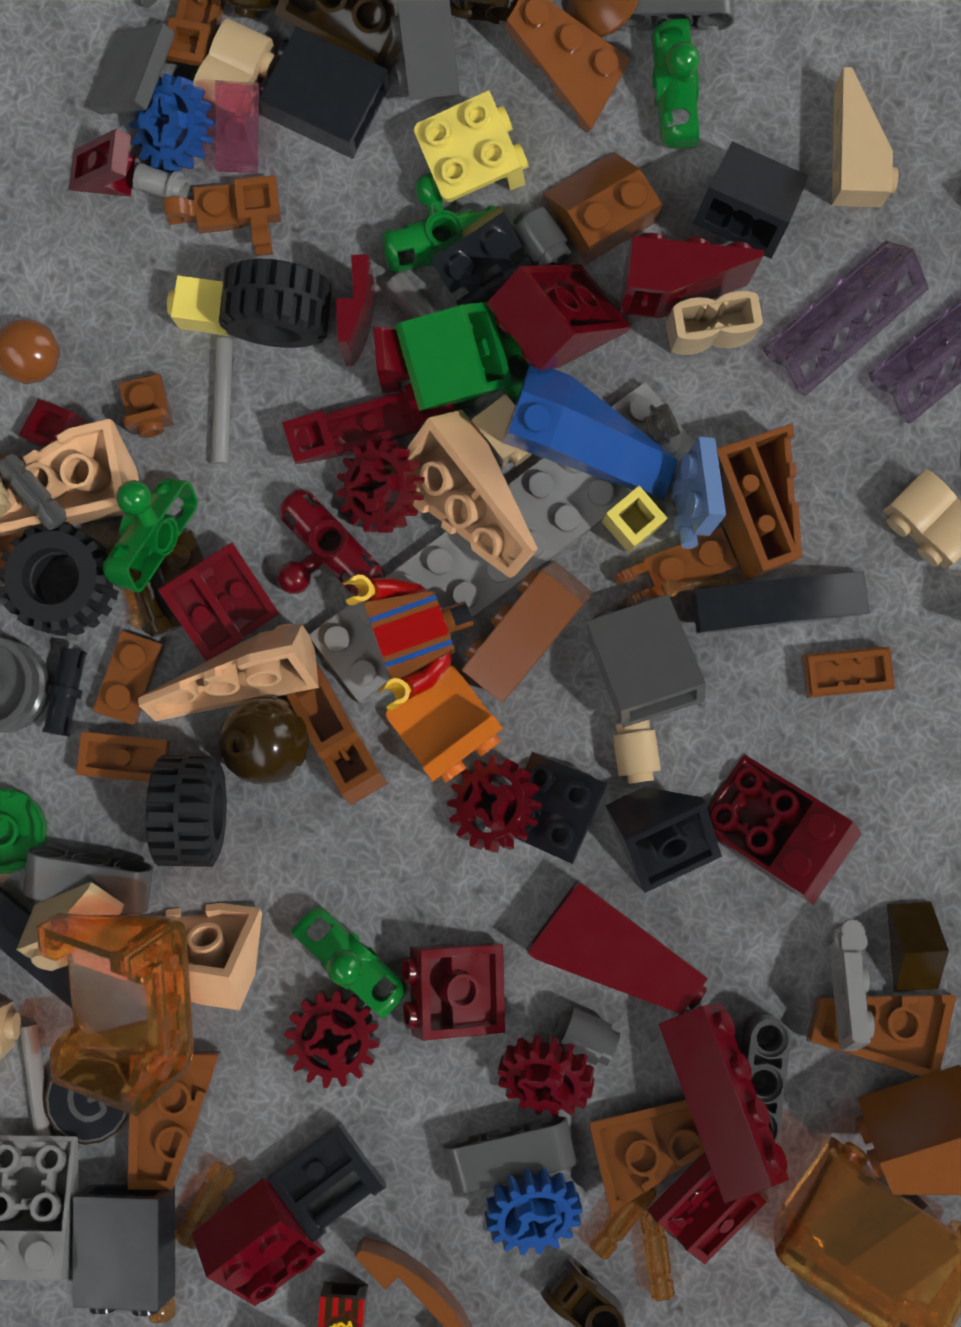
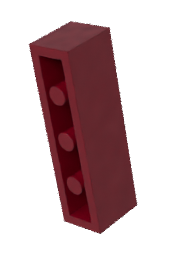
[658,1003,790,1203]

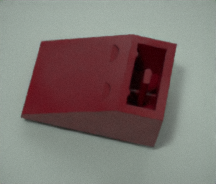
[619,233,764,319]
[707,754,862,905]

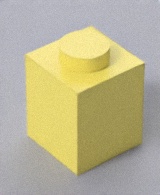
[167,275,229,336]
[602,485,668,553]

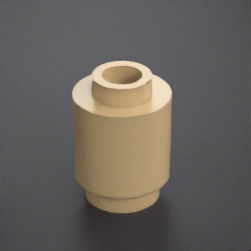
[612,720,661,784]

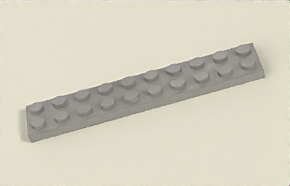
[309,382,694,704]

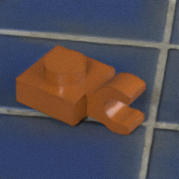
[234,175,282,256]
[164,184,241,234]

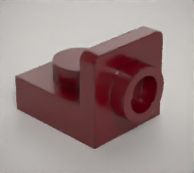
[19,398,89,448]

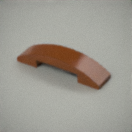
[166,0,225,66]
[354,1237,472,1327]

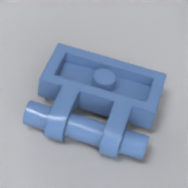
[669,437,726,549]

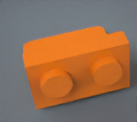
[386,665,503,783]

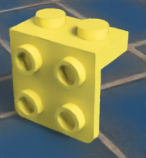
[414,90,529,202]

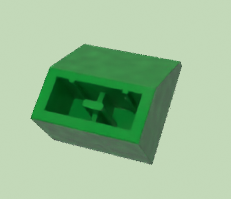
[395,301,513,411]

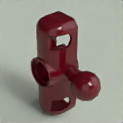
[277,488,386,596]

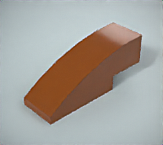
[286,665,388,805]

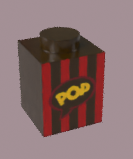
[318,1281,368,1327]

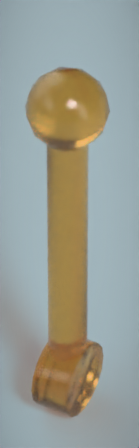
[108,545,147,629]
[661,572,742,597]

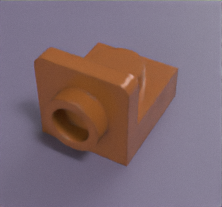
[119,373,174,438]

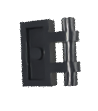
[427,206,533,306]

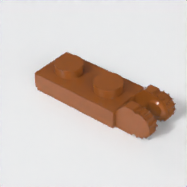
[613,527,738,608]

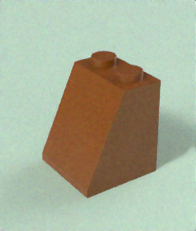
[856,1065,961,1195]

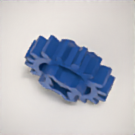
[129,74,215,172]
[484,1168,583,1255]

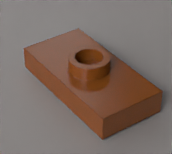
[801,646,895,698]

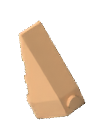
[407,410,538,578]
[0,419,139,536]
[138,624,319,721]
[78,903,262,1010]

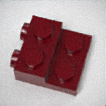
[402,942,505,1041]

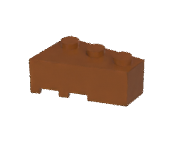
[717,423,802,581]
[462,561,594,703]

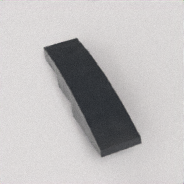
[691,571,870,633]

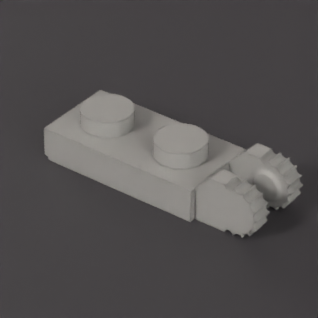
[830,918,875,1051]

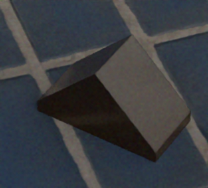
[887,901,949,992]

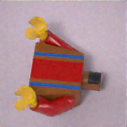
[343,575,474,711]

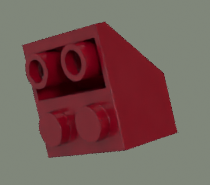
[191,1178,325,1306]

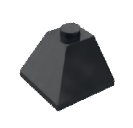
[605,787,722,893]

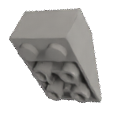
[0,1135,79,1281]

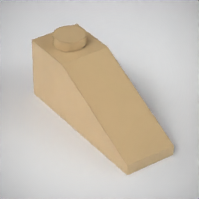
[831,67,898,207]

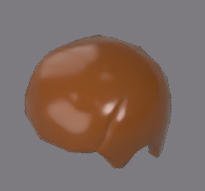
[0,318,60,384]

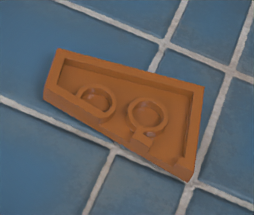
[127,1051,221,1190]

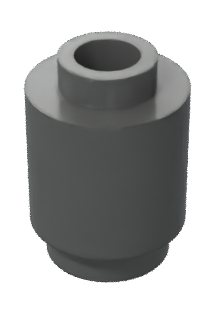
[513,206,571,266]
[552,1007,620,1066]

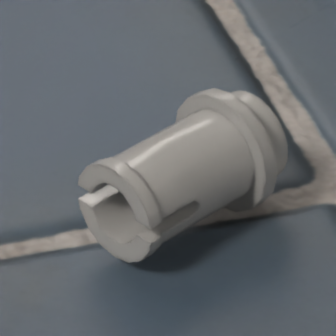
[133,163,191,199]

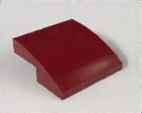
[336,254,375,366]
[158,542,280,661]
[647,1152,767,1264]

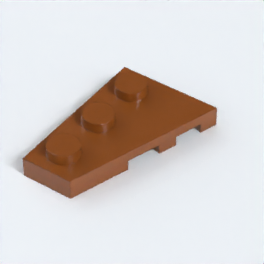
[503,0,631,133]
[806,995,957,1077]
[589,1100,705,1214]

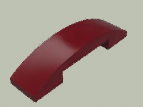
[282,384,457,465]

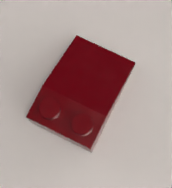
[487,264,631,371]

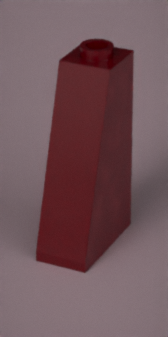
[526,879,708,1014]

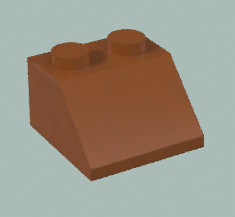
[543,152,662,264]

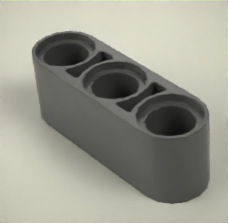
[618,0,734,31]
[23,846,153,914]
[740,1012,791,1142]
[443,1116,577,1193]

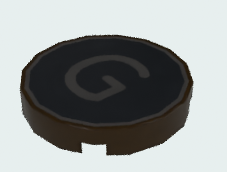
[44,1053,130,1145]

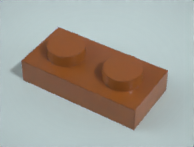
[93,630,164,725]
[76,732,171,782]

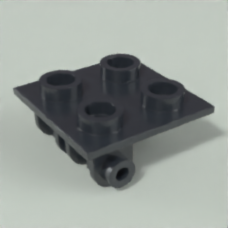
[514,752,607,864]

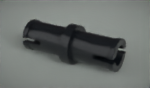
[42,647,87,737]

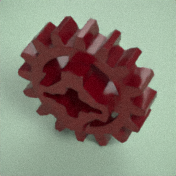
[336,440,425,533]
[447,756,542,853]
[284,988,381,1088]
[497,1035,595,1117]

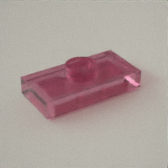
[215,80,259,174]

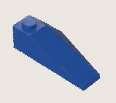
[502,364,678,501]

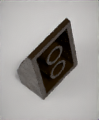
[274,0,402,75]

